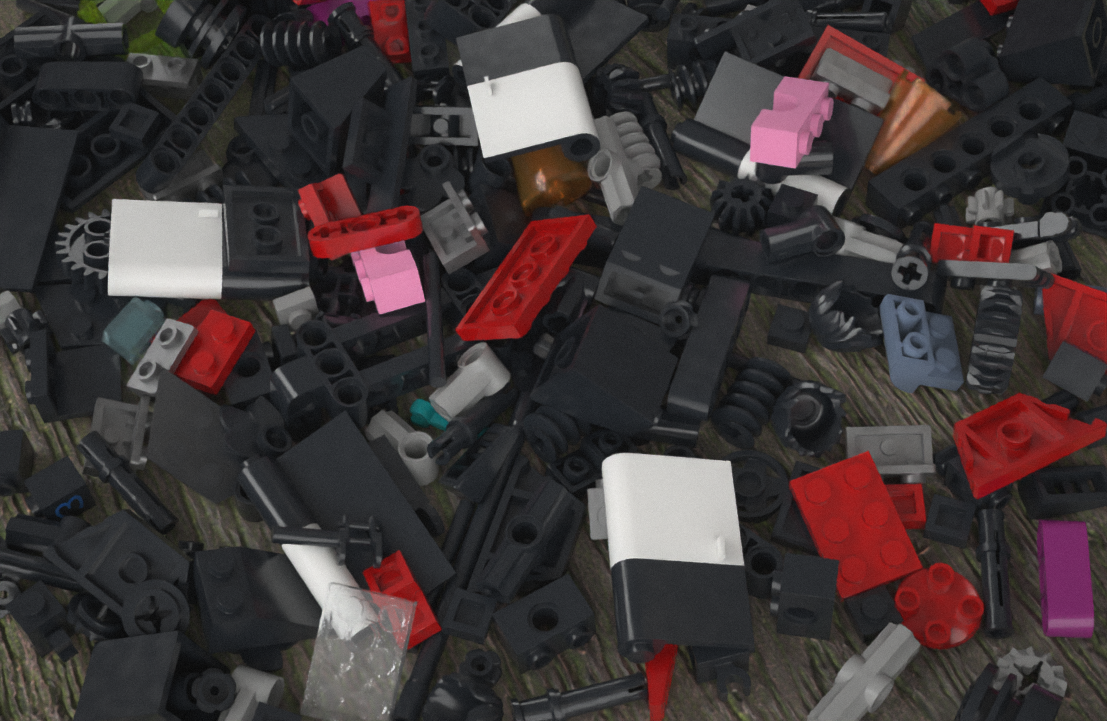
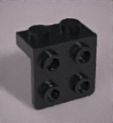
[25,329,123,423]

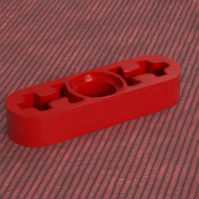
[307,206,423,258]

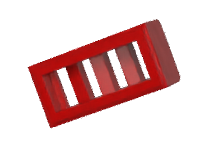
[645,644,679,721]

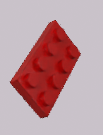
[455,214,597,341]

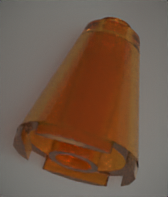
[864,69,963,176]
[511,144,592,216]

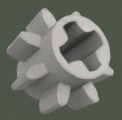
[966,187,1014,226]

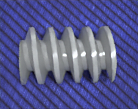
[609,111,662,191]

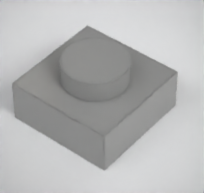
[272,286,319,333]

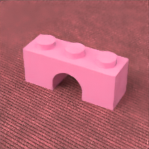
[750,76,834,169]
[350,240,425,315]

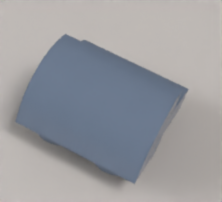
[880,294,964,393]

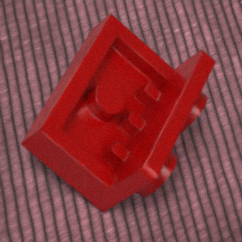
[298,173,363,261]
[174,309,256,395]

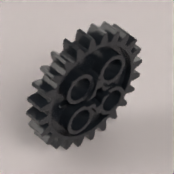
[55,208,111,294]

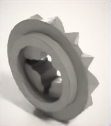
[994,646,1068,701]

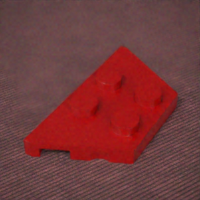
[1042,273,1107,372]
[953,393,1107,500]

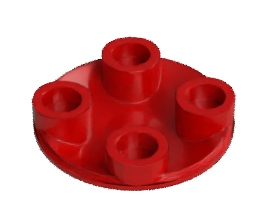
[894,563,984,649]

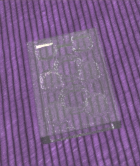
[300,582,417,721]

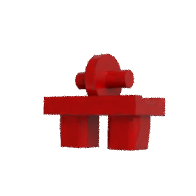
[367,0,412,64]

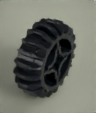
[966,285,1023,395]

